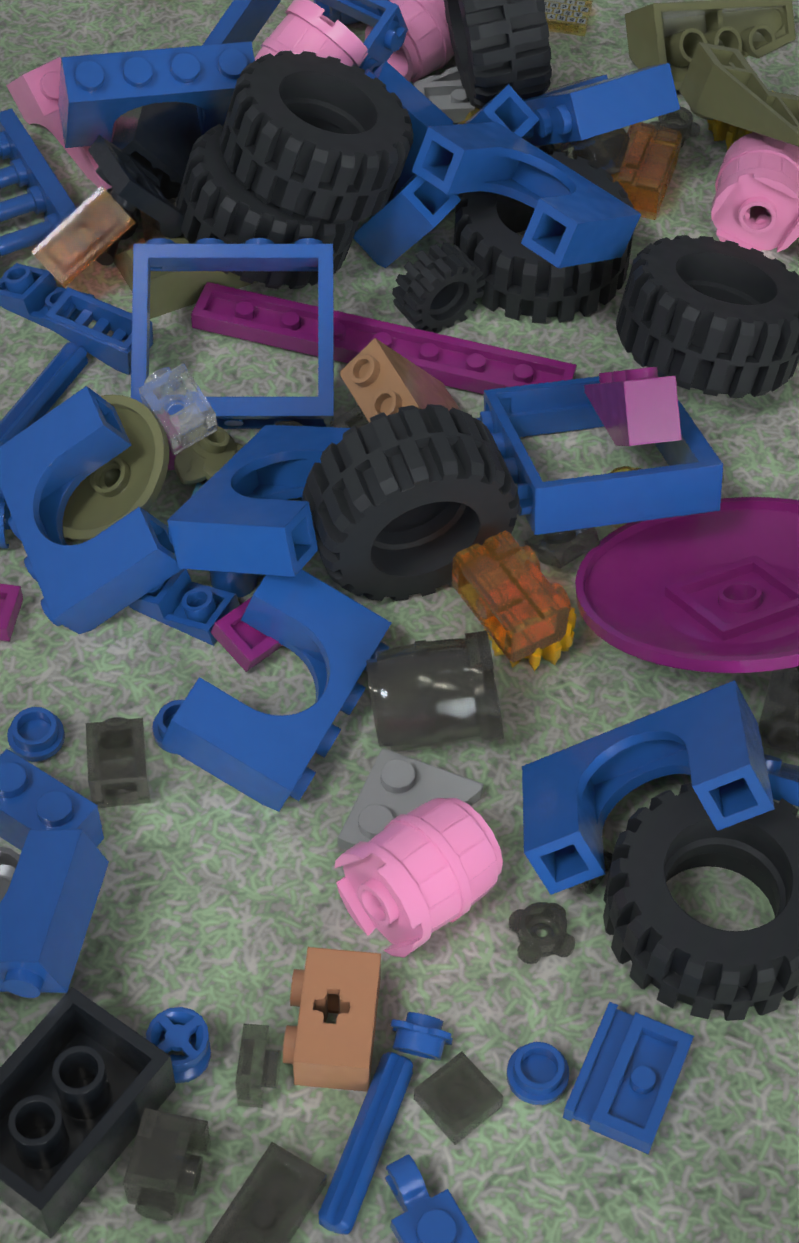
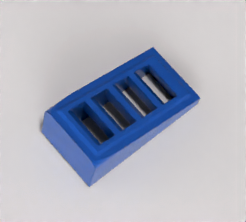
[43,287,153,375]

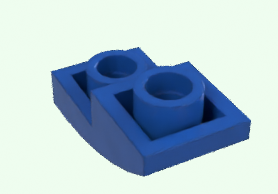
[0,263,95,330]
[129,569,240,646]

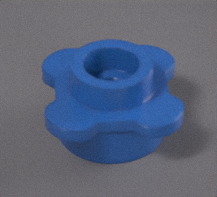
[390,1012,453,1061]

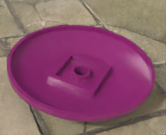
[575,497,799,673]

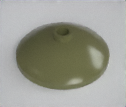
[63,394,169,543]

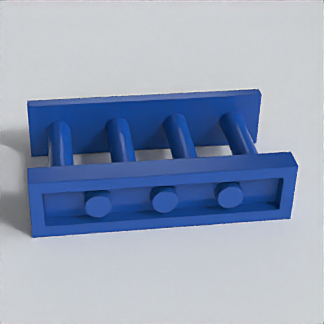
[0,108,87,257]

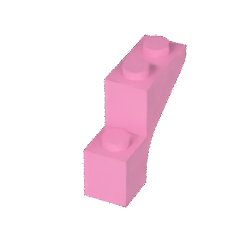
[6,57,117,191]

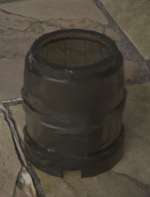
[366,630,504,752]

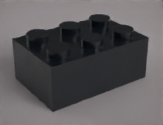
[0,987,176,1238]

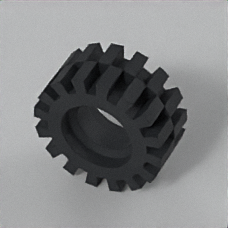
[392,243,485,333]

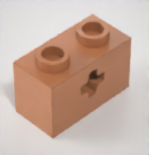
[283,947,381,1092]

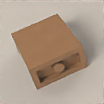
[340,338,460,423]

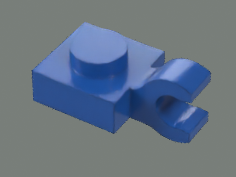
[385,1154,479,1243]

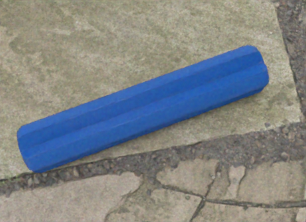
[0,342,89,446]
[318,1052,413,1235]

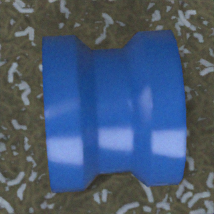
[146,1007,211,1083]

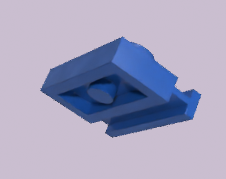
[563,1001,694,1155]

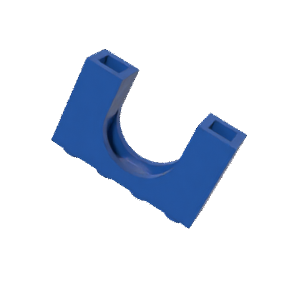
[58,41,255,148]
[522,63,680,146]
[353,84,540,268]
[412,122,641,268]
[0,386,182,634]
[167,425,350,577]
[161,569,391,812]
[522,680,775,895]
[0,829,109,998]

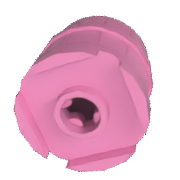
[255,0,368,67]
[365,0,454,83]
[711,132,799,252]
[334,798,503,958]

